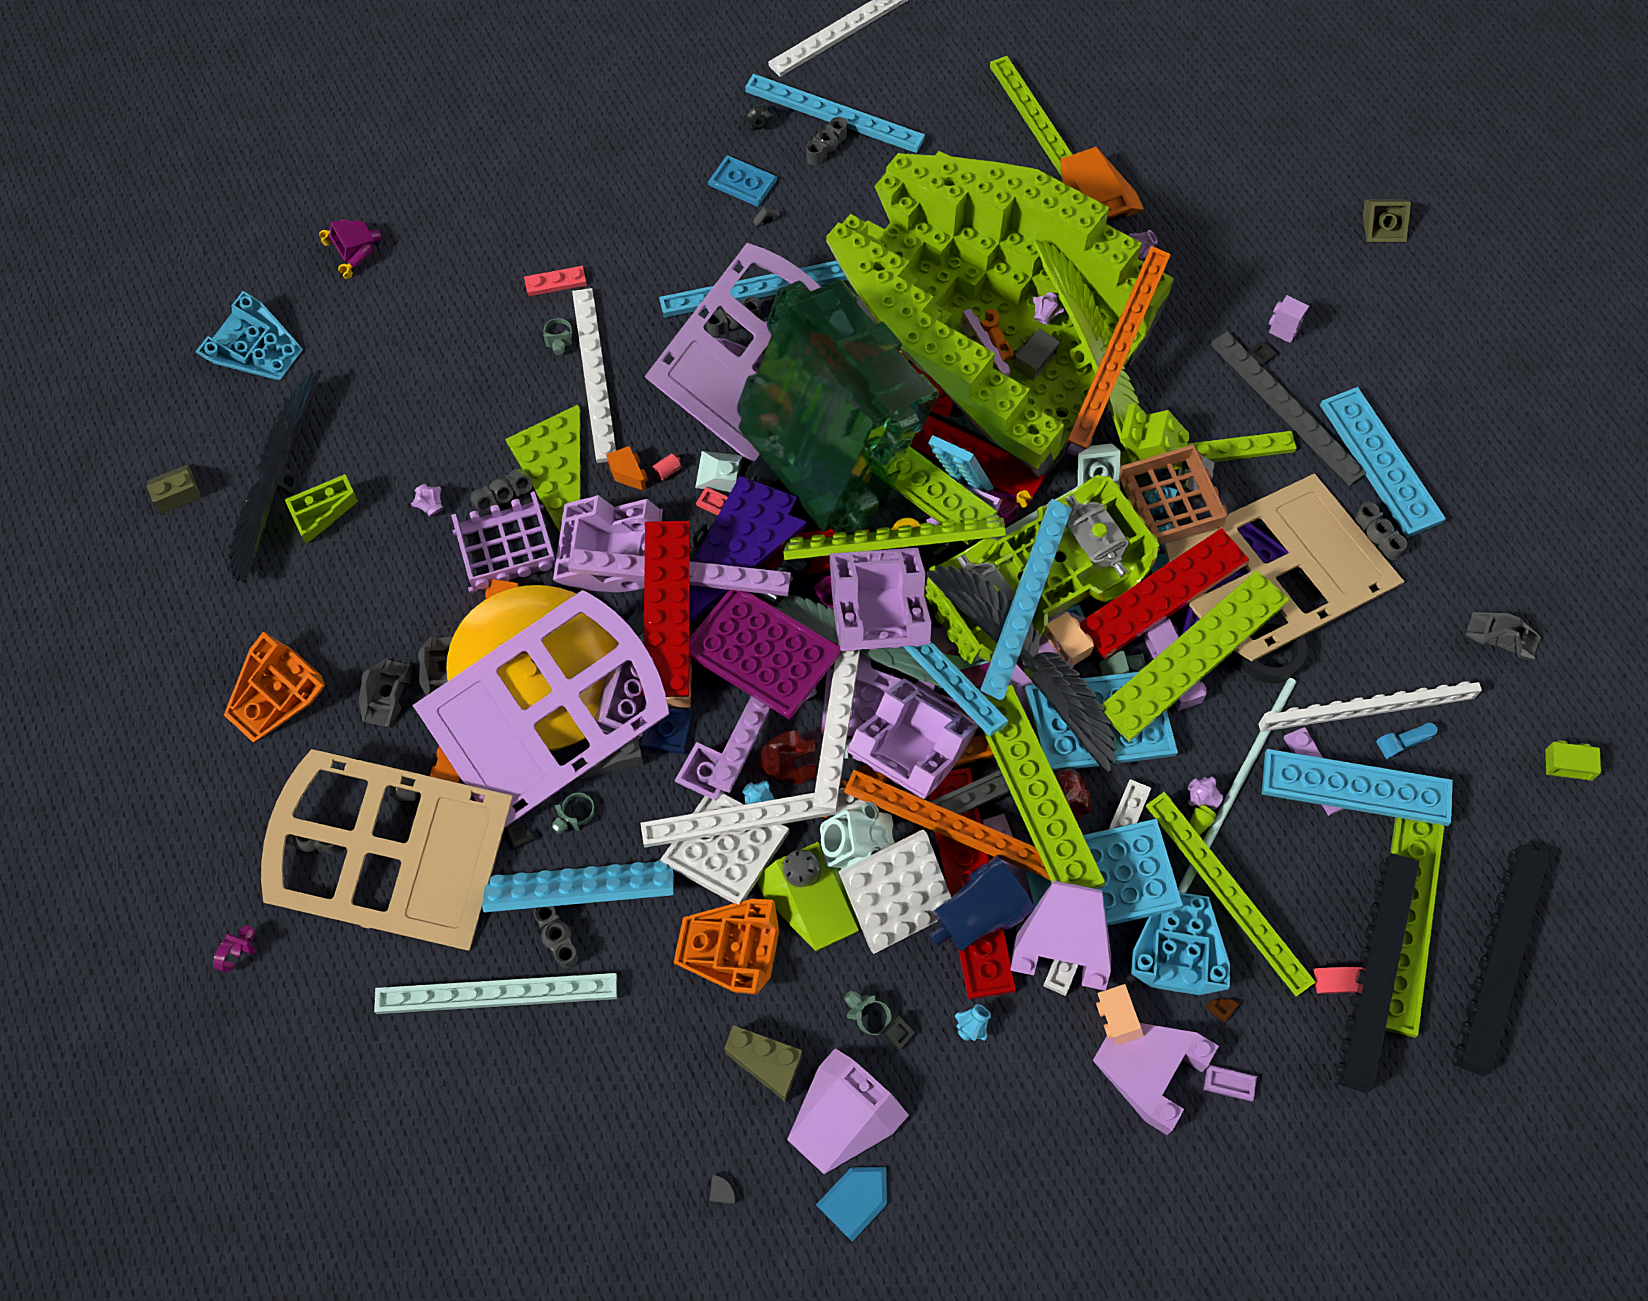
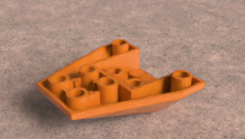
[1060,147,1144,219]

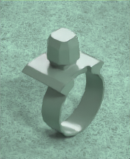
[543,318,573,355]
[552,793,595,834]
[844,991,892,1035]

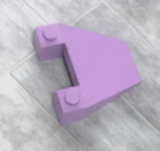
[1010,881,1111,990]
[1093,1023,1219,1135]

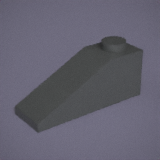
[573,737,644,780]

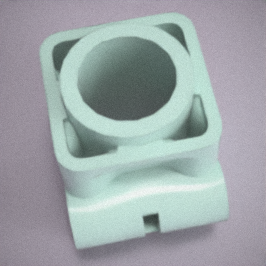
[820,801,895,870]

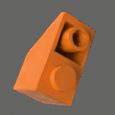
[606,446,648,491]

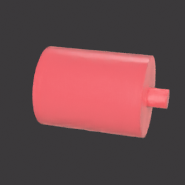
[652,453,682,481]

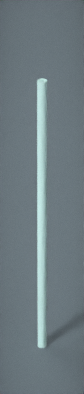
[1178,678,1296,893]

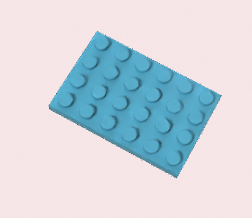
[1025,672,1178,771]
[1025,819,1183,926]

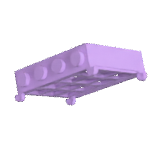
[451,491,556,593]

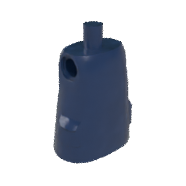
[929,856,1035,952]

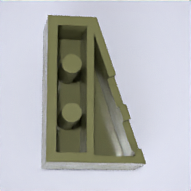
[724,1025,802,1102]

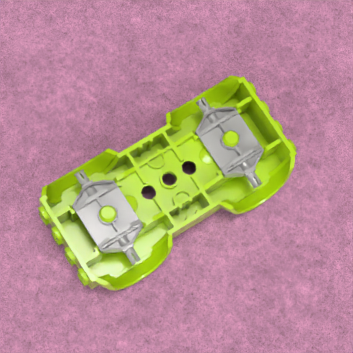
[924,475,1160,665]

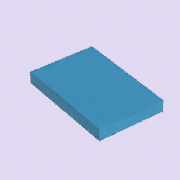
[708,155,777,207]

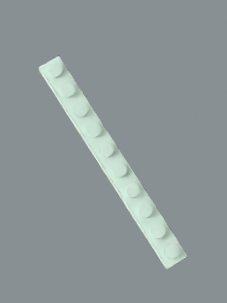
[374,973,617,1014]

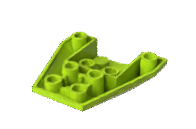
[757,841,859,952]

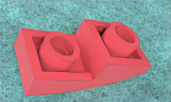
[1314,967,1362,994]

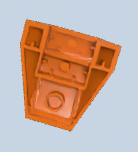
[224,632,325,743]
[673,899,779,995]

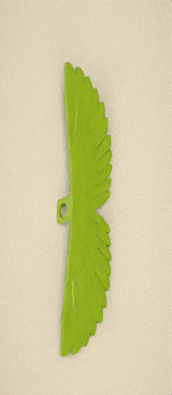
[1033,239,1140,463]

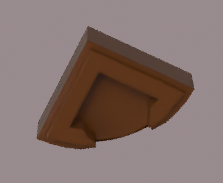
[1205,999,1239,1023]

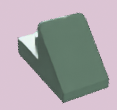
[1099,651,1146,676]

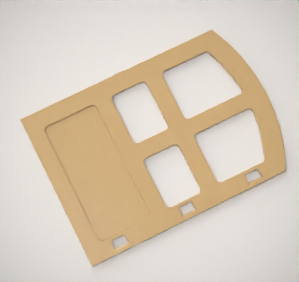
[1164,473,1404,662]
[261,749,513,951]

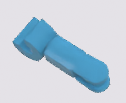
[1376,723,1438,759]

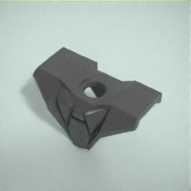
[1465,612,1541,661]
[418,637,453,696]
[359,658,413,728]

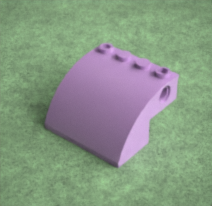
[553,495,663,592]
[830,548,931,651]
[847,679,979,799]

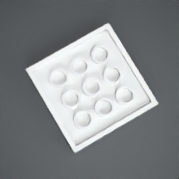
[660,794,789,905]
[839,830,951,954]

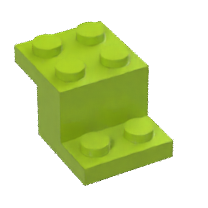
[1120,403,1189,470]

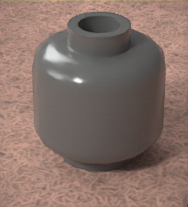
[389,772,419,802]

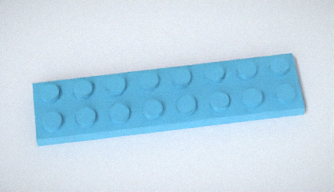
[1320,387,1446,538]
[929,435,994,493]
[1262,749,1453,826]
[482,860,674,912]

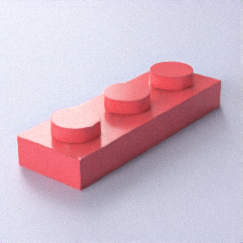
[524,266,587,296]

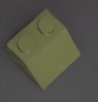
[1363,199,1411,242]
[147,464,202,514]

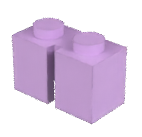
[1269,295,1309,343]

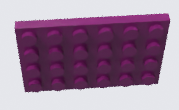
[689,590,842,720]

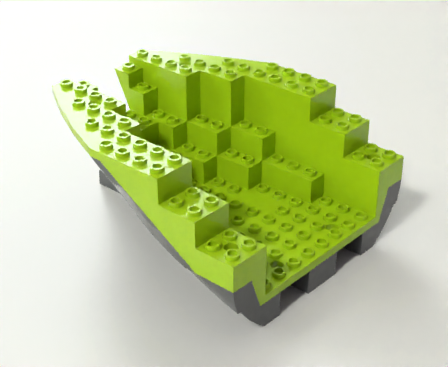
[826,153,1174,477]

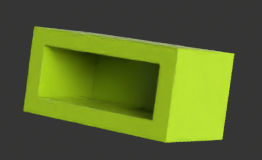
[1545,741,1601,781]

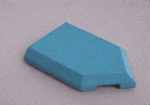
[816,1167,887,1242]

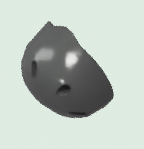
[782,850,821,887]

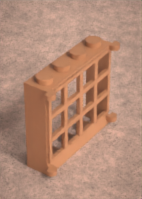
[1119,445,1228,552]

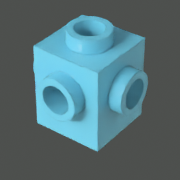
[1144,483,1177,518]

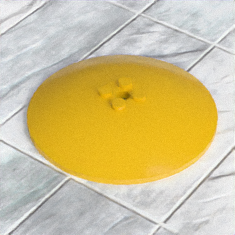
[447,585,619,751]

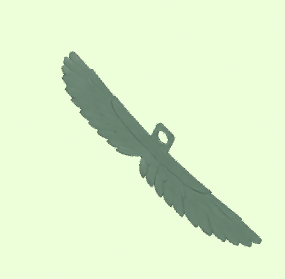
[710,592,941,687]

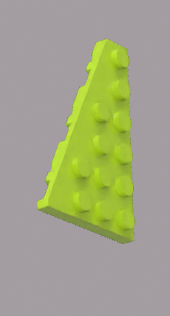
[505,405,581,533]

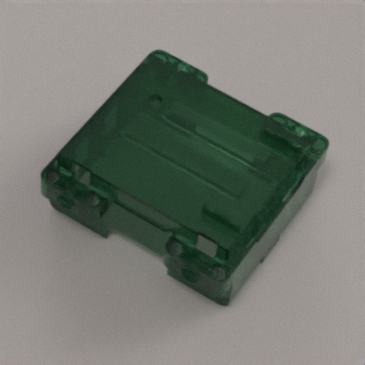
[737,280,939,535]

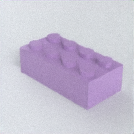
[594,645,647,739]

